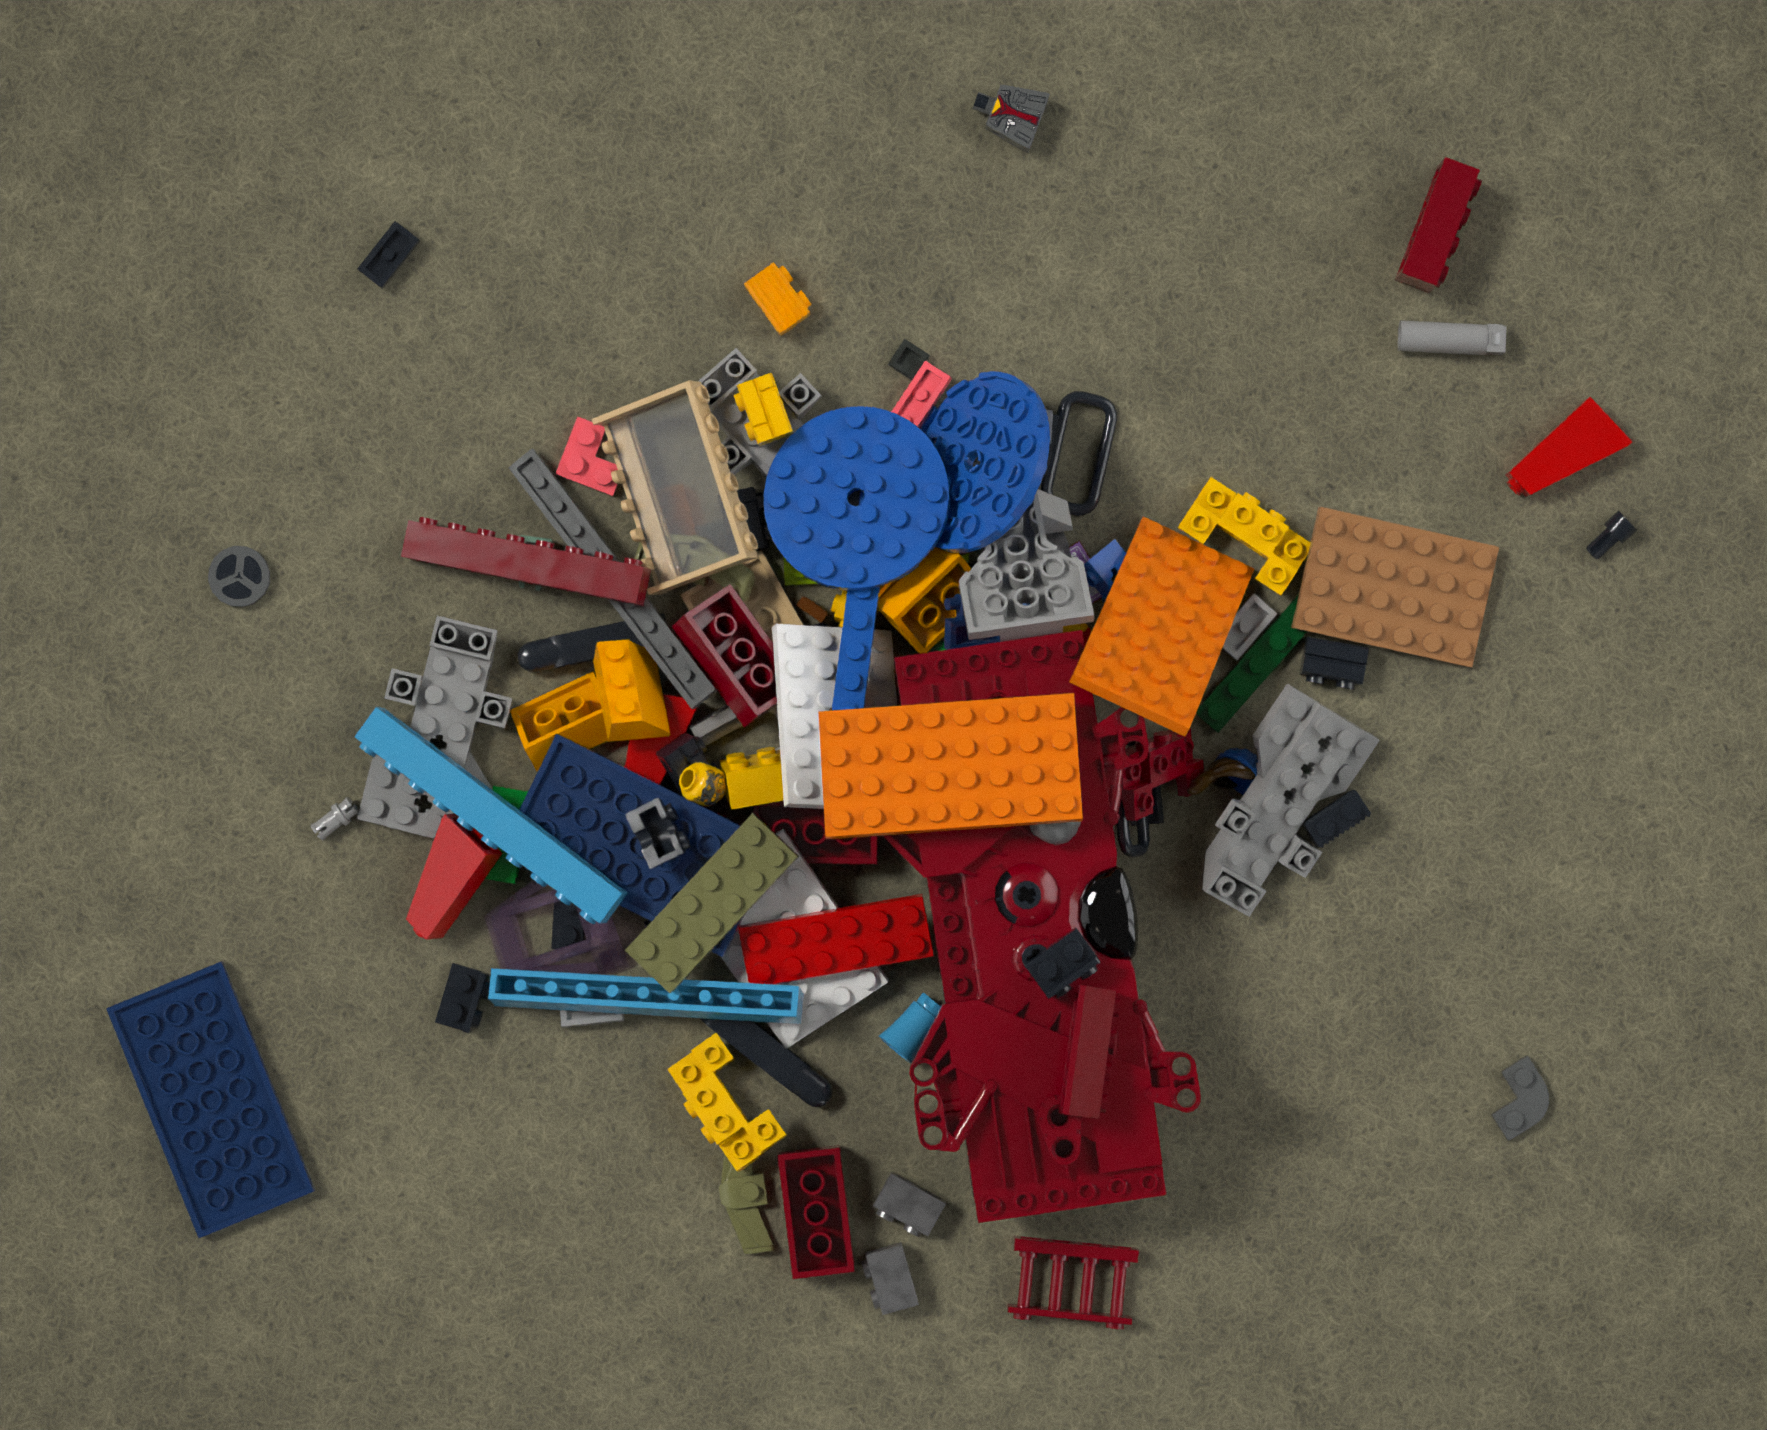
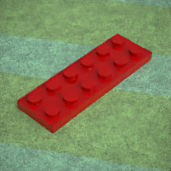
[738,894,934,984]

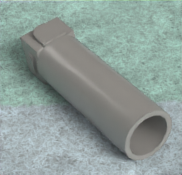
[1398,320,1507,355]

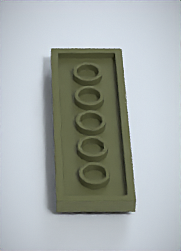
[625,813,799,994]

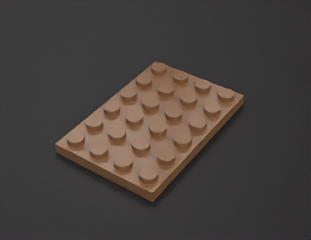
[1292,507,1499,668]

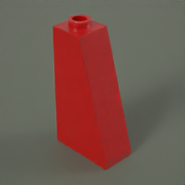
[1505,397,1632,497]
[625,694,699,785]
[406,813,502,940]

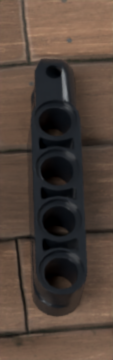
[518,613,666,672]
[700,1018,833,1108]

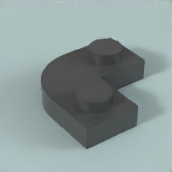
[1491,1055,1549,1141]

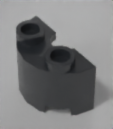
[625,797,691,870]

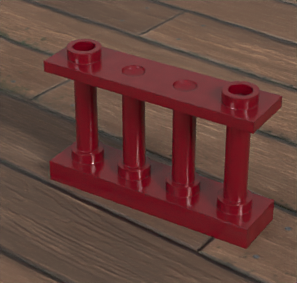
[1007,1235,1139,1329]

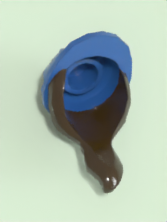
[1187,748,1258,795]

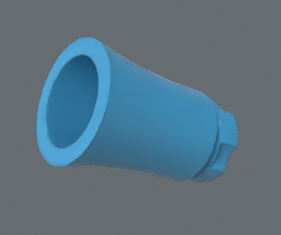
[878,993,941,1064]

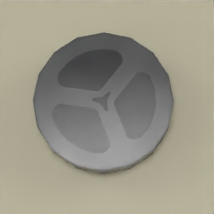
[208,546,270,607]

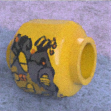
[679,762,726,807]

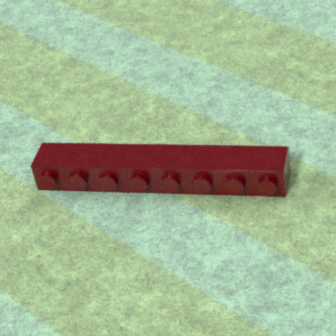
[401,517,651,606]

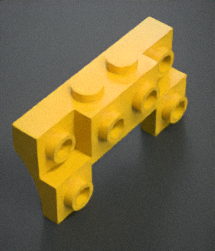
[1177,477,1311,596]
[667,1033,787,1172]

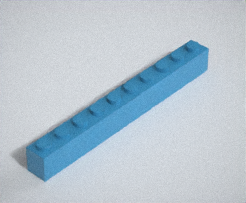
[355,707,628,924]
[488,968,804,1024]

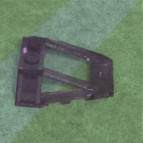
[484,880,630,975]

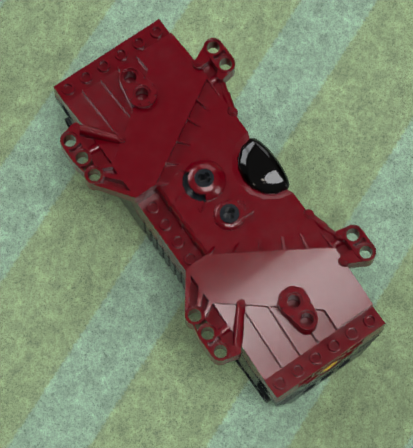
[883,630,1201,1223]

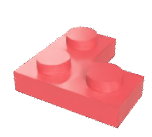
[555,417,618,497]

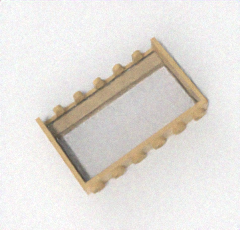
[592,380,758,595]

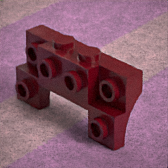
[1121,728,1204,821]

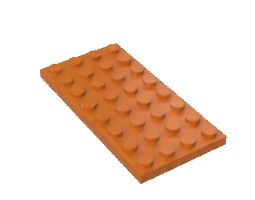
[1070,516,1254,736]
[818,693,1083,839]

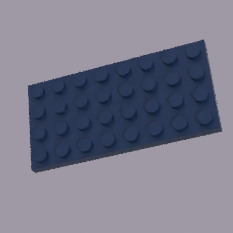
[519,734,743,957]
[106,961,315,1238]

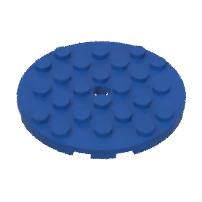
[920,371,1050,553]
[764,406,950,591]

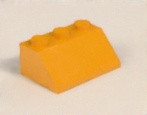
[877,547,971,654]
[593,639,670,742]
[510,671,608,772]

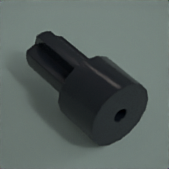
[1586,510,1637,559]

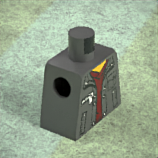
[972,85,1050,153]

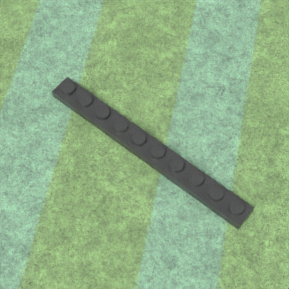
[508,448,718,709]

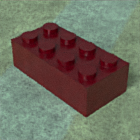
[1395,157,1482,293]
[672,584,777,727]
[753,801,877,864]
[778,1145,855,1279]

